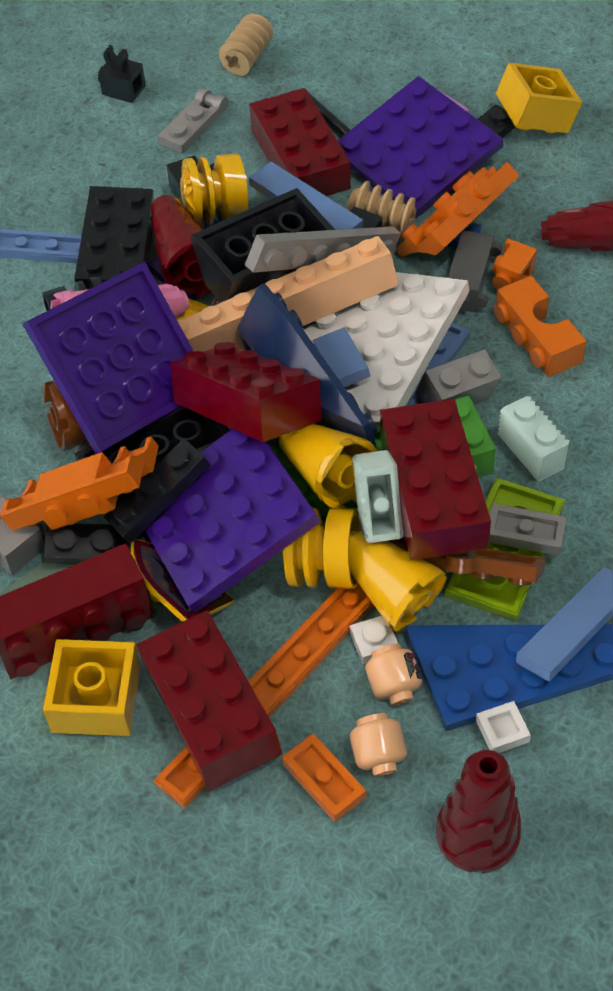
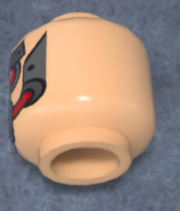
[365,644,422,706]

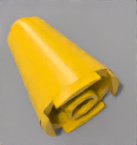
[279,424,377,508]
[349,530,447,633]

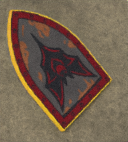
[131,539,235,622]

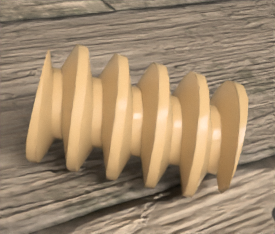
[219,14,273,76]
[346,181,416,234]

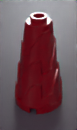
[150,195,212,299]
[541,200,613,251]
[436,750,521,874]

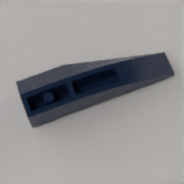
[237,283,378,450]

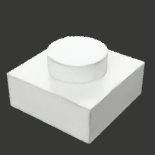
[350,616,398,664]
[476,701,531,753]

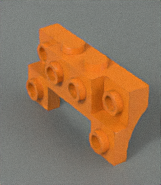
[395,162,520,258]
[0,437,159,531]

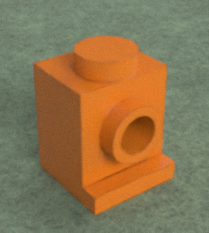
[492,238,537,289]

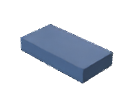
[313,327,371,387]

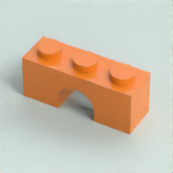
[494,275,587,377]

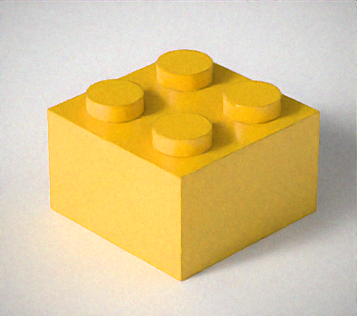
[495,62,583,134]
[43,639,141,736]

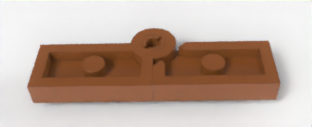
[389,534,546,585]

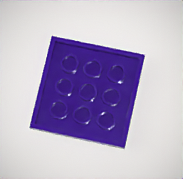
[337,76,504,219]
[22,261,194,454]
[145,429,322,613]

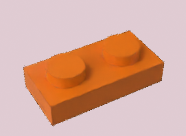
[282,733,367,823]

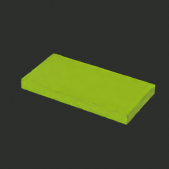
[445,477,565,622]

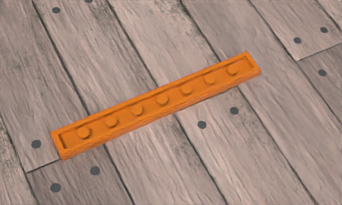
[154,573,374,809]

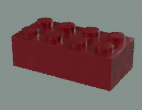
[249,88,351,196]
[171,342,321,442]
[380,398,491,560]
[0,543,153,680]
[136,610,282,791]

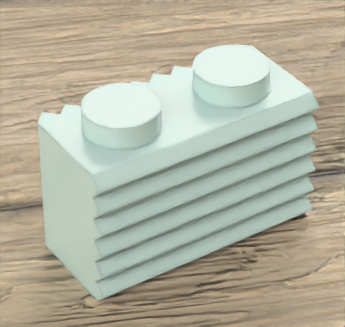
[497,396,569,482]
[352,450,404,543]

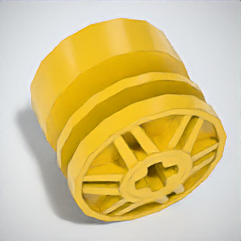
[180,153,248,225]
[282,508,361,589]

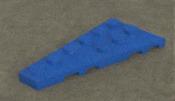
[405,624,613,731]

